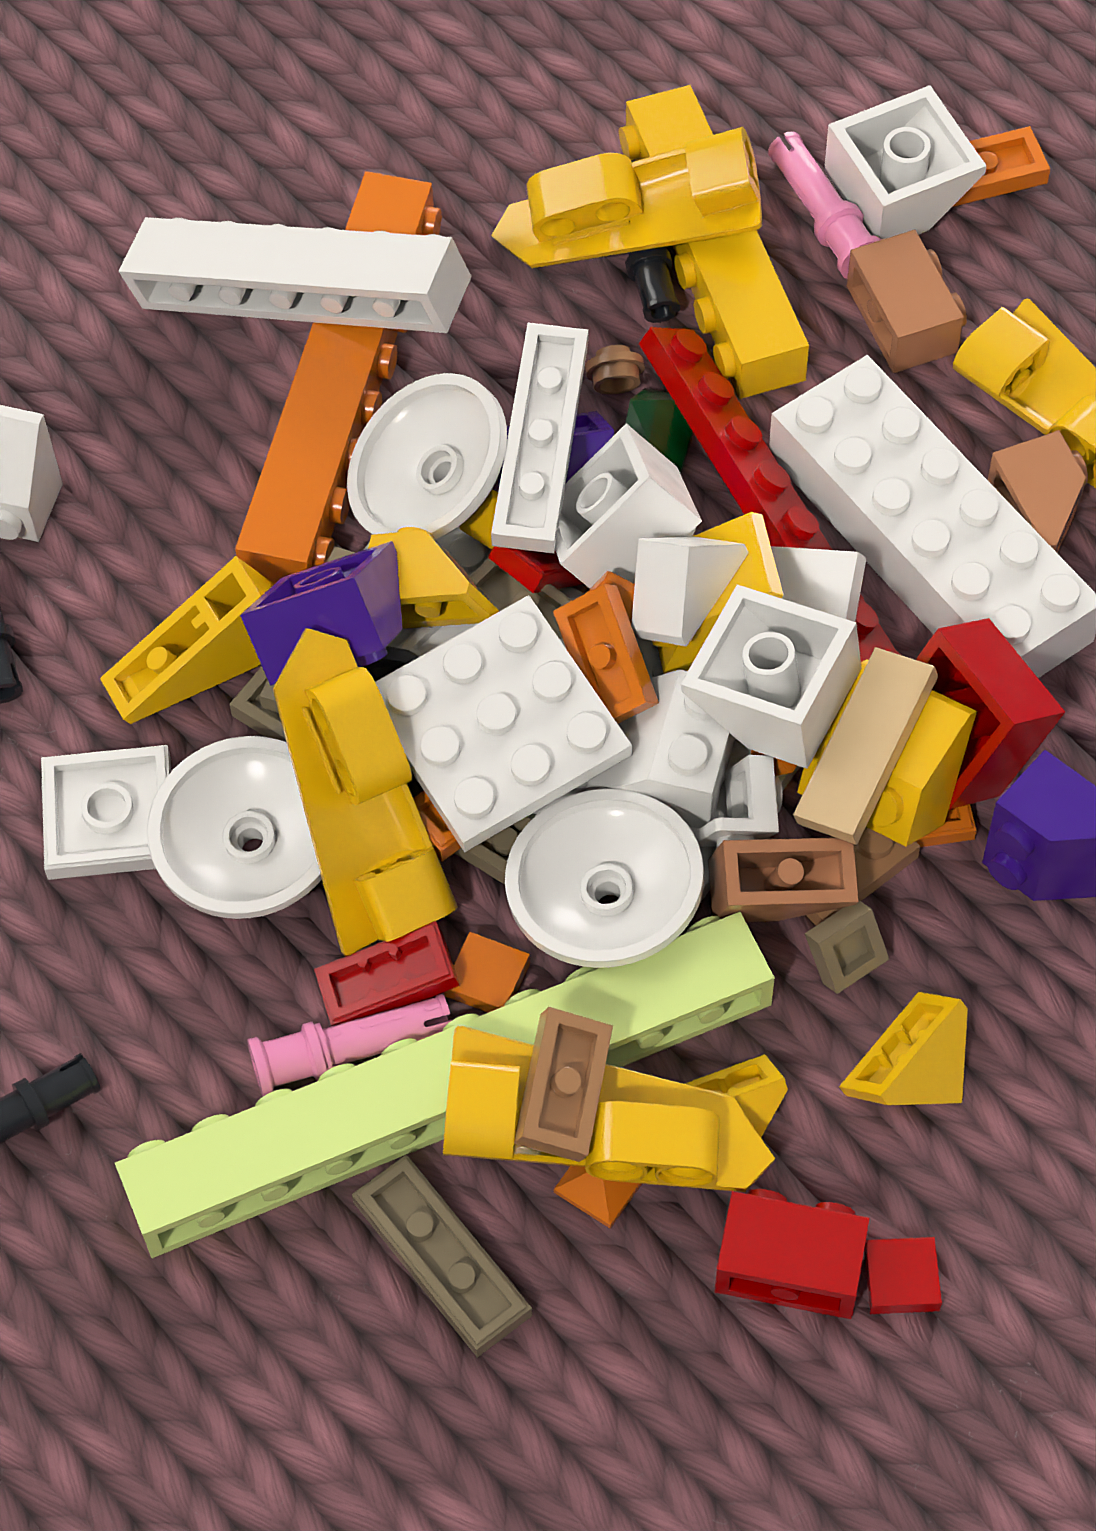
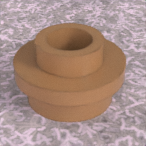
[585,345,645,394]

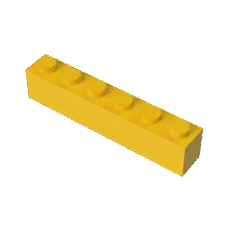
[619,85,809,399]

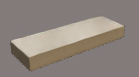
[793,647,938,845]

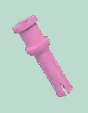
[768,132,881,279]
[247,994,452,1097]

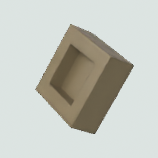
[805,900,889,994]

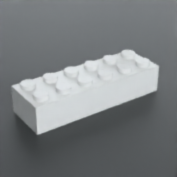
[769,355,1096,678]

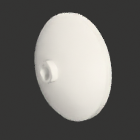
[347,373,507,540]
[147,736,322,919]
[505,789,704,968]

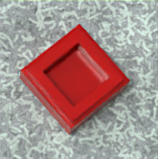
[864,1237,942,1314]

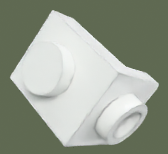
[695,755,783,848]

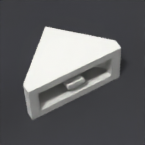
[631,536,749,647]

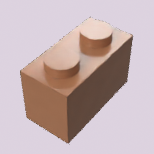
[847,229,967,374]

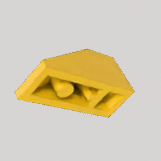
[100,556,274,724]

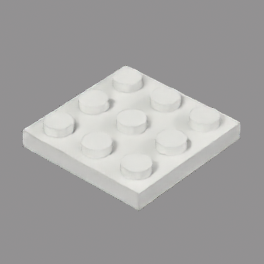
[375,595,632,852]

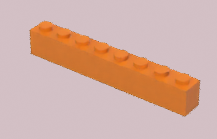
[235,171,442,584]

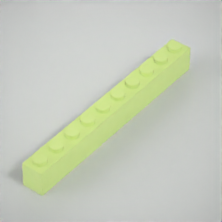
[115,912,774,1258]

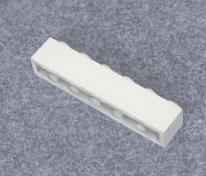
[118,217,472,333]

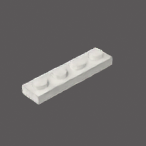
[491,323,588,553]

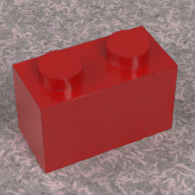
[715,1189,870,1319]

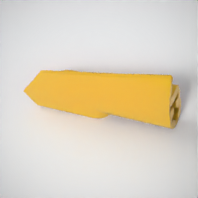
[491,127,762,268]
[953,299,1096,488]
[273,628,458,956]
[443,1026,775,1192]

